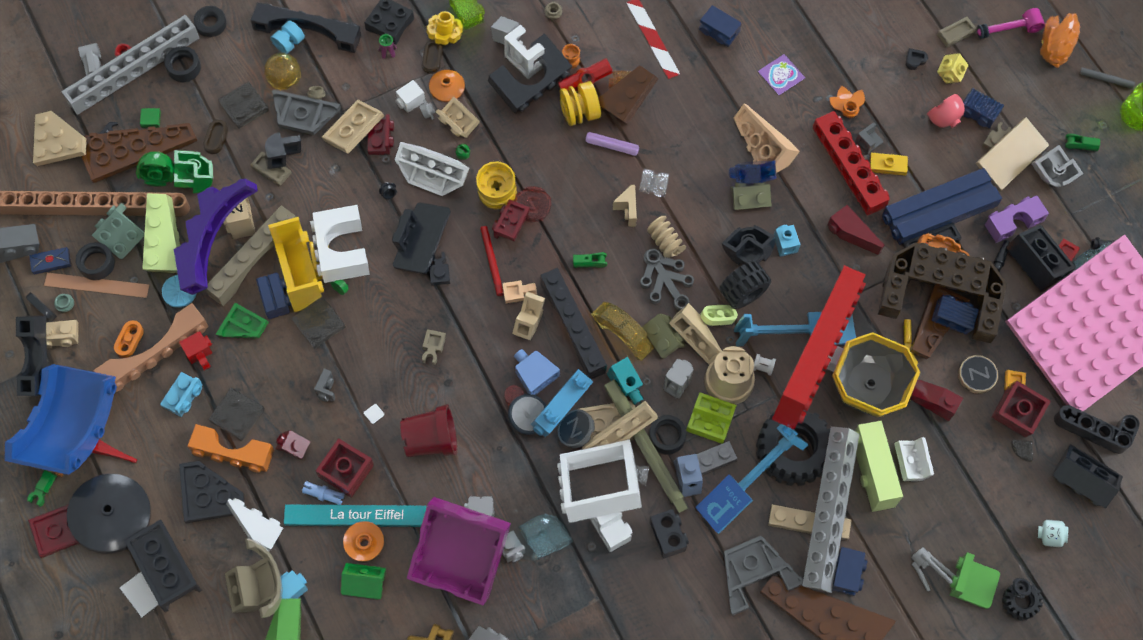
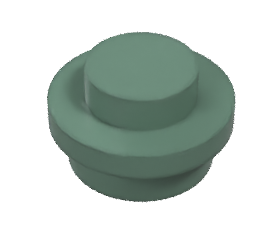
[54,294,74,312]

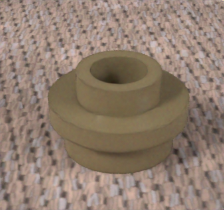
[545,2,562,19]
[307,86,326,100]

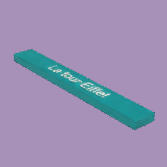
[284,504,427,527]

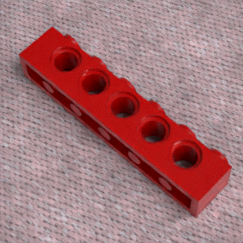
[813,111,890,216]

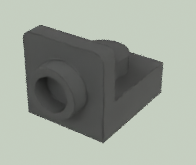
[314,369,336,402]

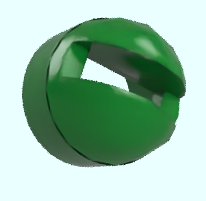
[455,144,470,160]

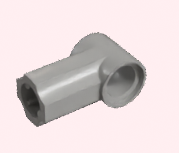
[78,43,101,76]

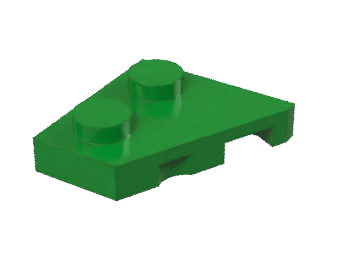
[216,303,269,338]

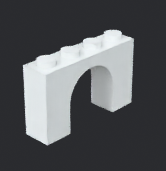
[310,205,370,283]

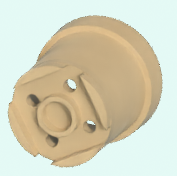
[704,346,755,404]

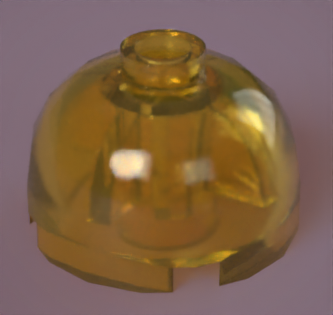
[264,53,301,90]

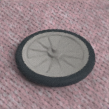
[508,394,546,435]

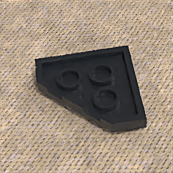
[179,461,245,523]

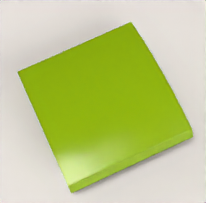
[686,392,737,444]

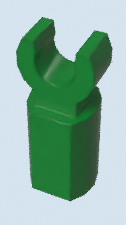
[27,470,57,507]

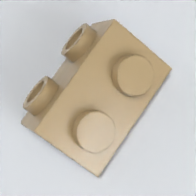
[436,97,480,138]

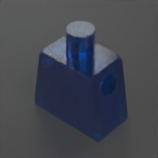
[729,160,776,183]

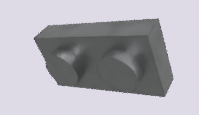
[697,441,738,475]

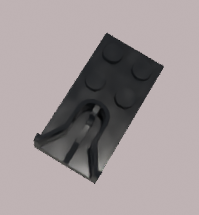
[124,519,202,613]

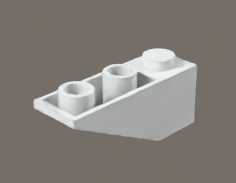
[226,498,283,551]

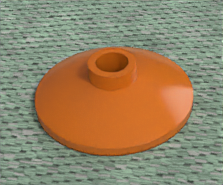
[429,70,465,102]
[343,521,384,562]

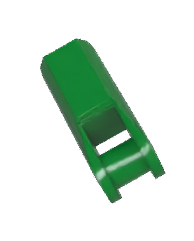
[1065,133,1100,151]
[573,252,607,268]

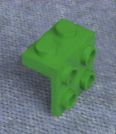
[950,552,1000,609]

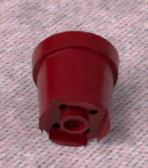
[400,404,457,457]

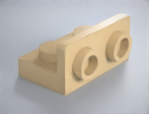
[46,320,78,349]

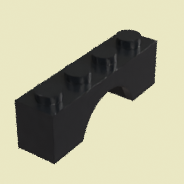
[16,316,47,396]

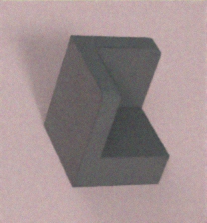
[855,122,883,155]

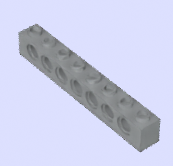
[61,15,199,115]
[802,427,859,593]

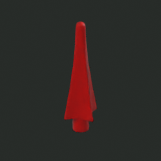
[92,439,137,463]

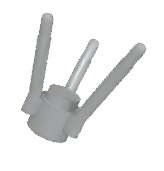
[911,547,955,591]

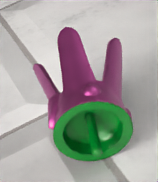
[378,34,397,59]

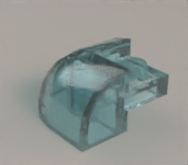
[518,514,573,560]

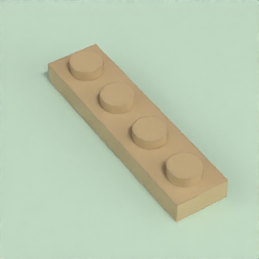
[582,401,658,449]
[768,504,851,541]

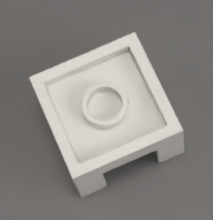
[504,25,545,79]

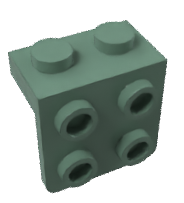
[92,203,145,259]

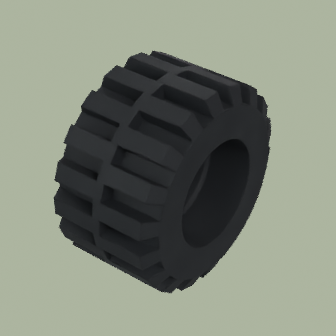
[719,261,772,309]

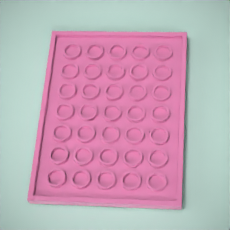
[1005,235,1143,411]

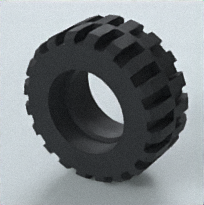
[756,409,830,486]

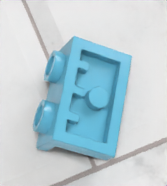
[160,372,203,417]

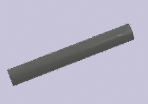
[1079,67,1135,89]

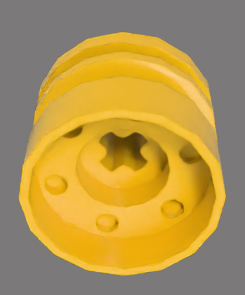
[560,81,601,126]
[476,161,517,209]

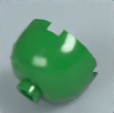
[136,151,174,186]

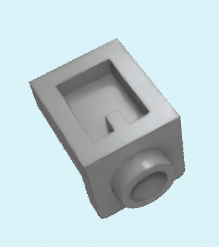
[502,531,525,563]

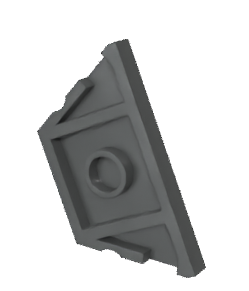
[272,89,341,135]

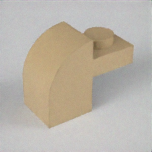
[512,292,545,340]

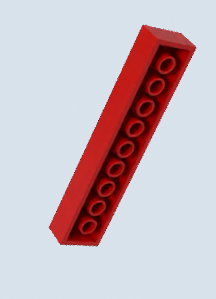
[772,265,866,429]

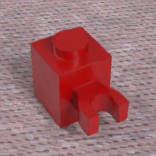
[179,331,212,371]

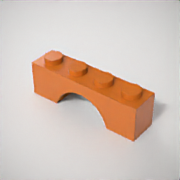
[188,424,274,473]

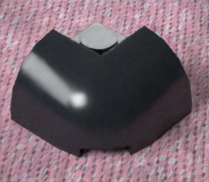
[722,225,775,265]

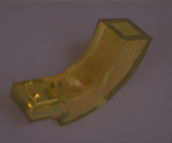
[591,302,654,361]

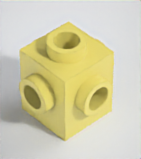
[937,54,968,83]

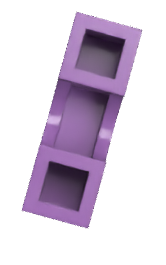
[985,196,1049,243]

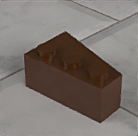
[598,65,658,124]

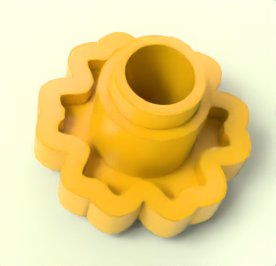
[426,11,463,45]

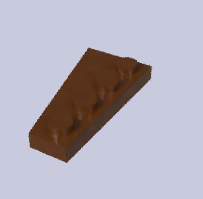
[910,285,970,359]

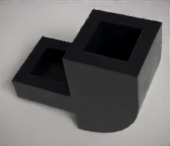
[265,132,301,169]

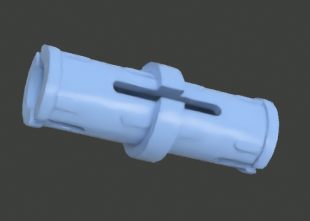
[302,481,344,505]

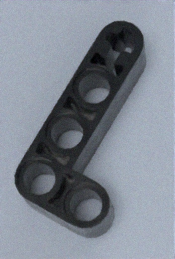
[1054,405,1140,454]

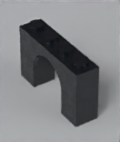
[488,33,572,114]

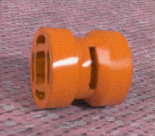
[562,44,580,69]

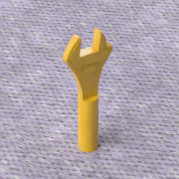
[904,319,918,365]

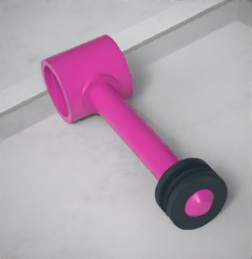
[977,8,1045,39]

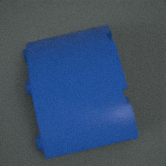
[5,364,117,475]

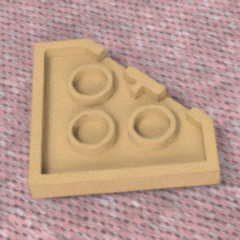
[33,111,86,166]

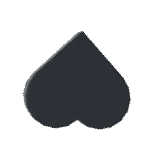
[906,48,928,70]

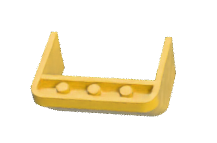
[268,217,324,313]

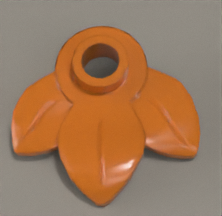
[829,86,865,118]

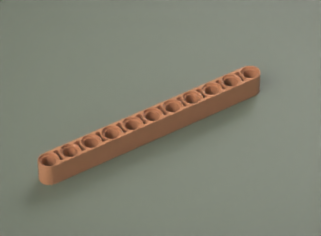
[0,191,190,216]

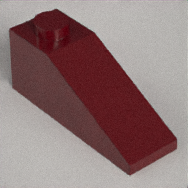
[828,205,885,255]
[910,379,963,421]

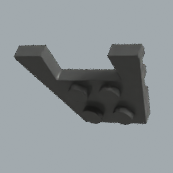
[724,536,803,616]

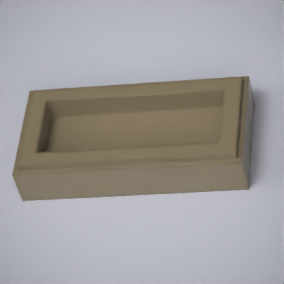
[937,17,977,48]
[250,151,291,186]

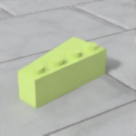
[143,193,180,273]

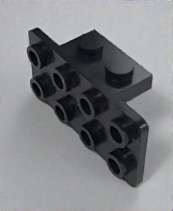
[392,202,451,274]

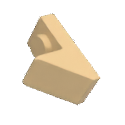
[613,185,637,227]

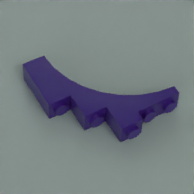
[174,178,258,295]

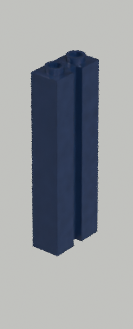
[882,168,1002,246]

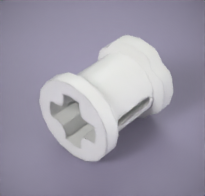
[753,354,776,376]

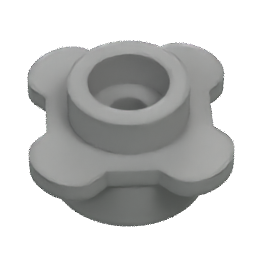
[420,99,435,120]

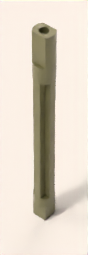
[604,380,689,513]

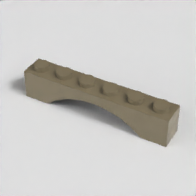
[206,205,296,307]

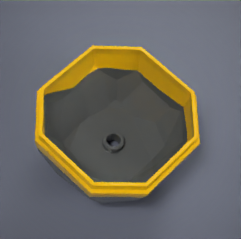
[832,333,920,417]

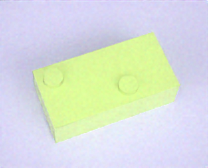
[855,421,903,512]

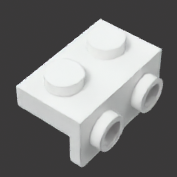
[894,437,934,481]

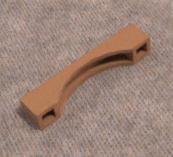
[94,303,209,392]

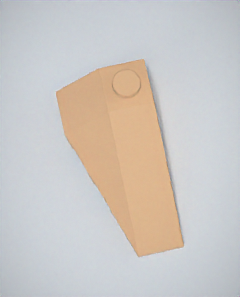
[734,104,800,178]

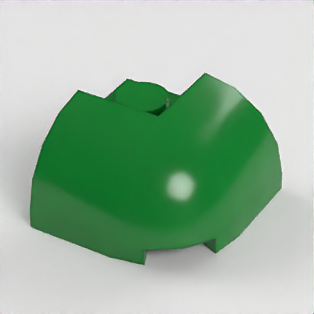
[174,150,213,193]

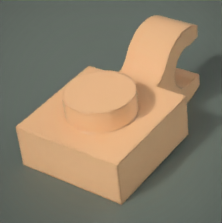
[503,280,537,303]

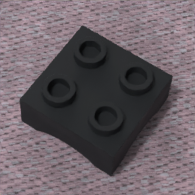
[364,0,414,45]

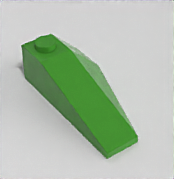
[265,598,301,640]

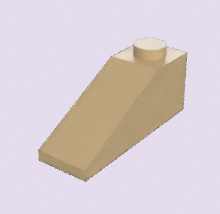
[669,303,722,364]

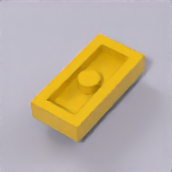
[870,153,908,176]

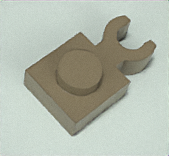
[982,122,1011,150]
[422,329,446,365]

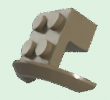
[225,539,283,619]

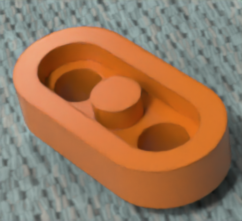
[114,320,144,358]

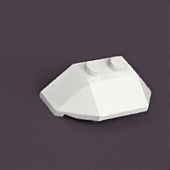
[395,142,469,196]

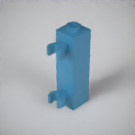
[531,369,593,437]

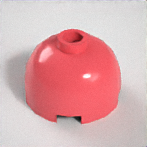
[927,94,965,128]

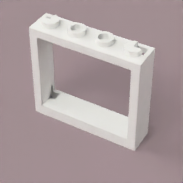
[557,439,642,523]

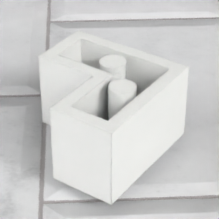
[590,512,633,552]

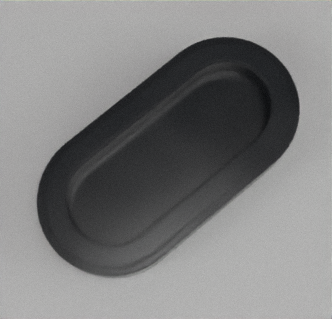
[26,292,57,321]

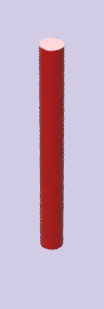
[480,226,504,296]

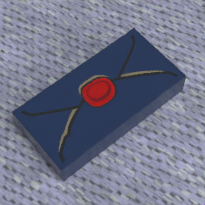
[29,247,71,275]

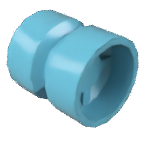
[271,20,305,55]

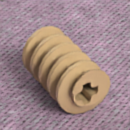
[647,216,686,258]

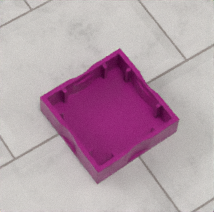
[406,497,511,606]

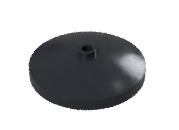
[67,474,151,554]

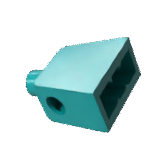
[607,357,644,405]

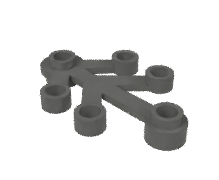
[640,249,694,311]

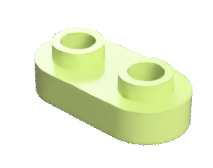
[700,305,738,326]

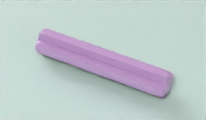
[586,132,639,156]

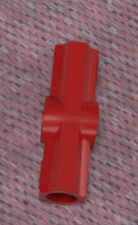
[558,58,613,91]

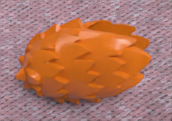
[1040,13,1080,68]

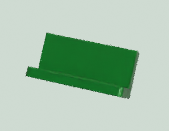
[341,563,386,599]

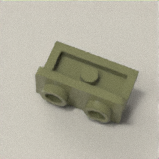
[730,180,771,210]
[642,314,686,359]

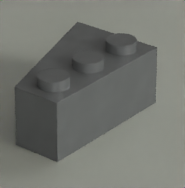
[0,224,39,263]

